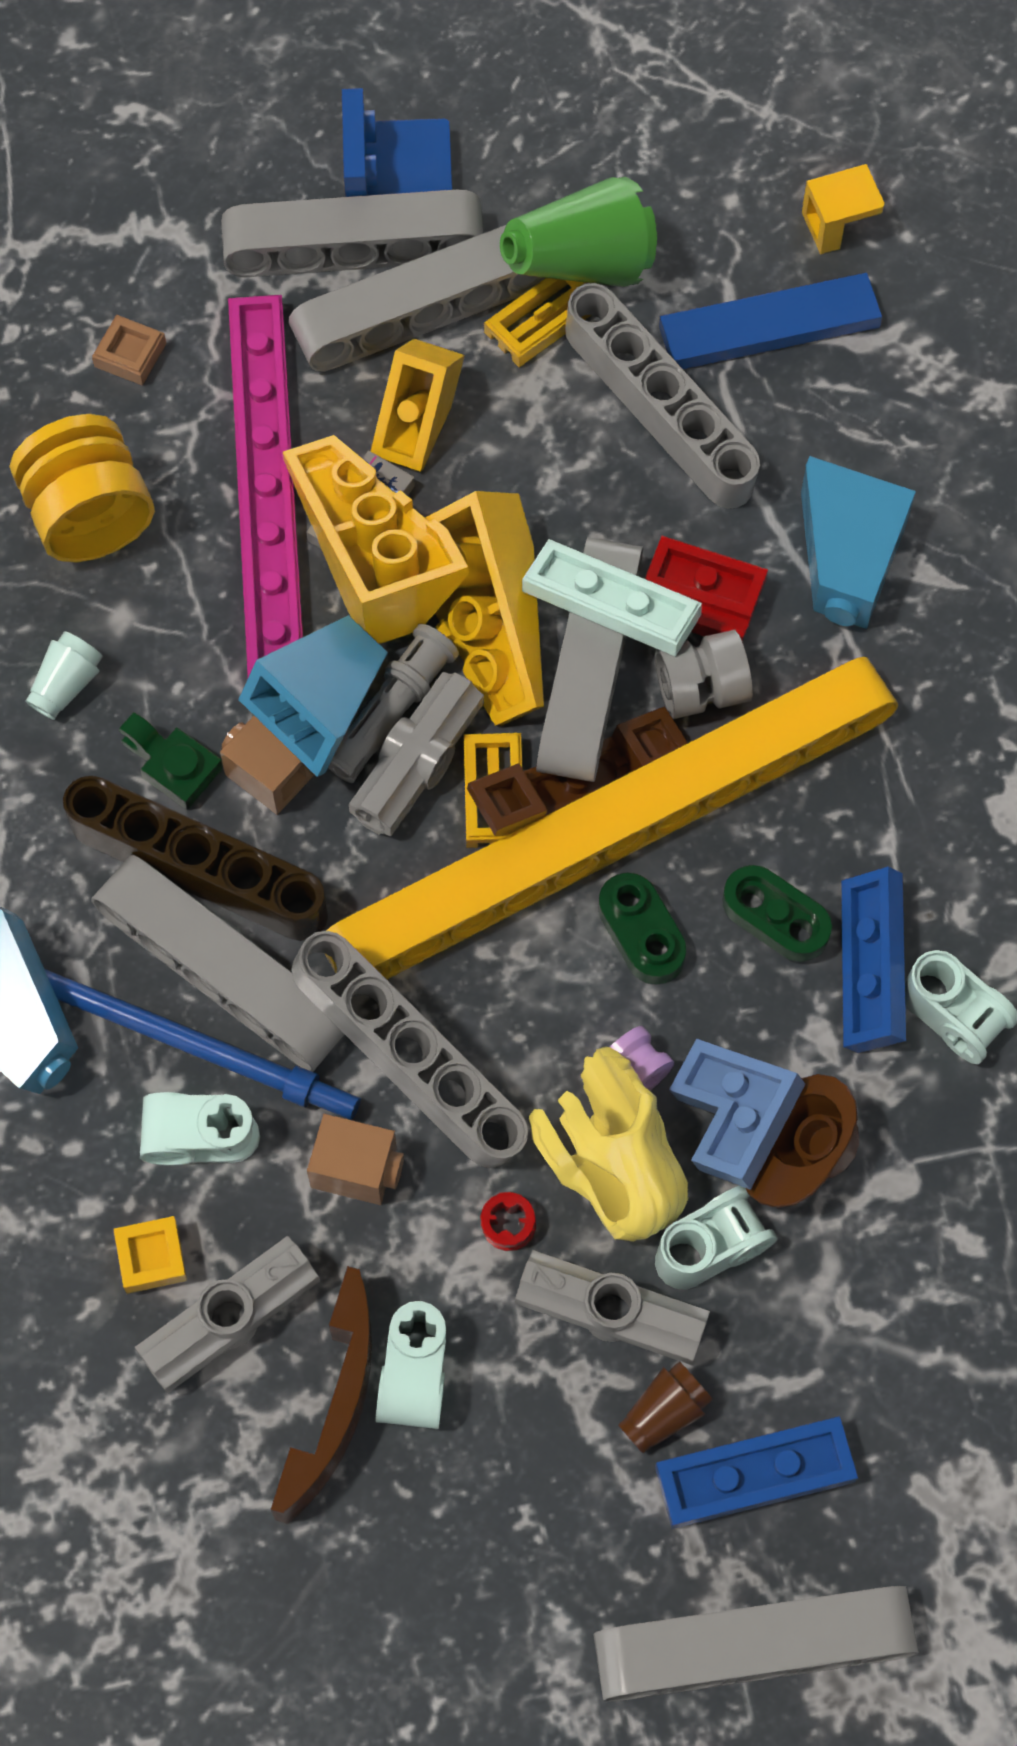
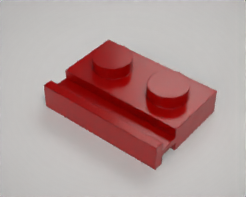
[645,536,768,643]

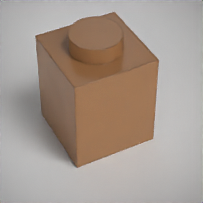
[220,716,315,815]
[307,1114,404,1205]

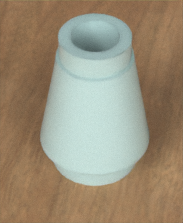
[25,631,103,720]

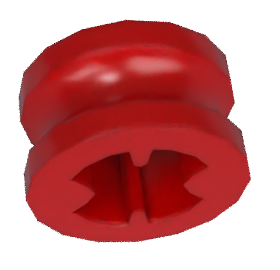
[480,1192,537,1251]

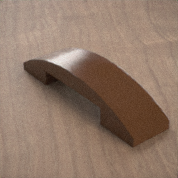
[466,706,688,836]
[271,1266,372,1524]

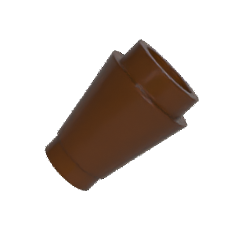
[618,1361,713,1454]

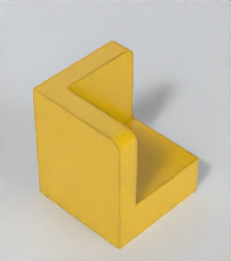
[802,164,884,255]

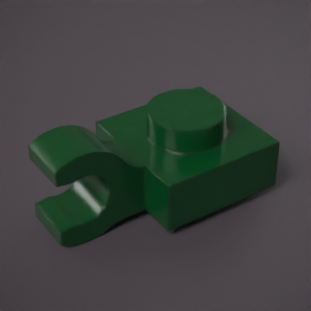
[119,712,223,810]

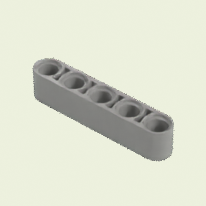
[221,189,484,277]
[288,225,545,371]
[565,283,760,509]
[536,537,643,782]
[91,855,345,1072]
[291,931,528,1168]
[593,1586,919,1702]

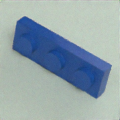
[841,867,906,1053]
[655,1416,858,1529]

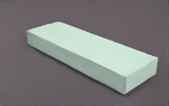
[522,539,702,657]

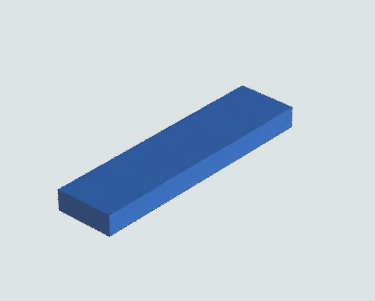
[659,273,882,369]

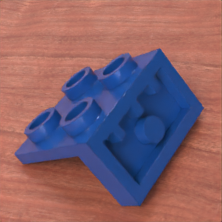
[342,88,452,197]

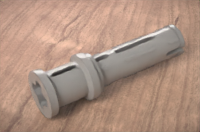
[328,624,459,783]

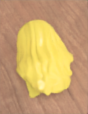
[529,1046,688,1242]

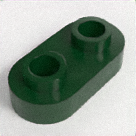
[722,865,832,962]
[598,873,686,985]

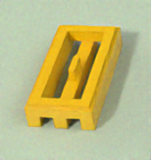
[484,278,591,367]
[464,733,522,848]

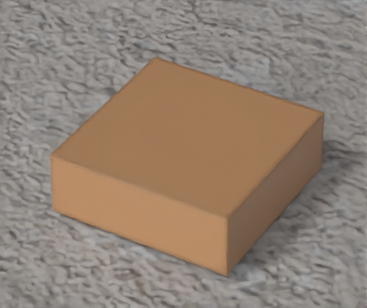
[92,315,167,386]

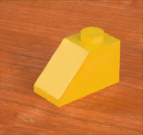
[371,339,465,472]

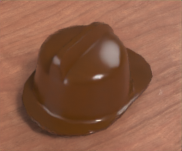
[746,1074,859,1208]

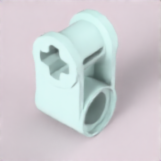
[905,950,1017,1064]
[140,1092,260,1166]
[655,1186,778,1290]
[376,1301,446,1429]

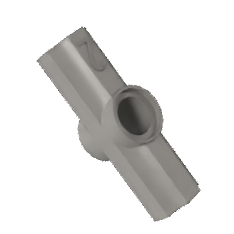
[349,672,484,836]
[135,1236,320,1394]
[515,1250,710,1365]

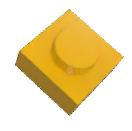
[113,1216,187,1294]

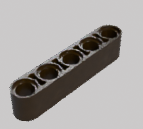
[63,776,328,941]

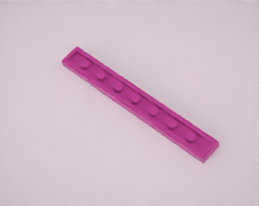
[228,295,303,677]

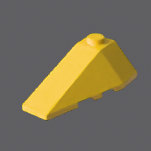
[282,435,469,644]
[425,491,544,726]

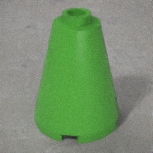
[500,177,657,287]

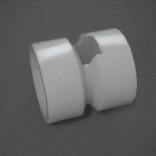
[655,630,753,719]

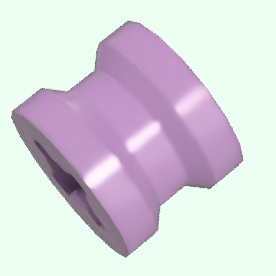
[610,1026,674,1091]

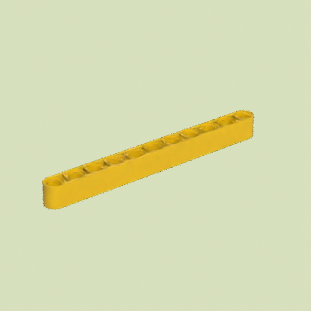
[325,657,898,979]

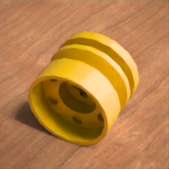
[9,414,155,563]

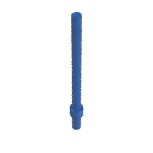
[44,969,361,1120]

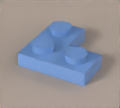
[669,1039,805,1190]

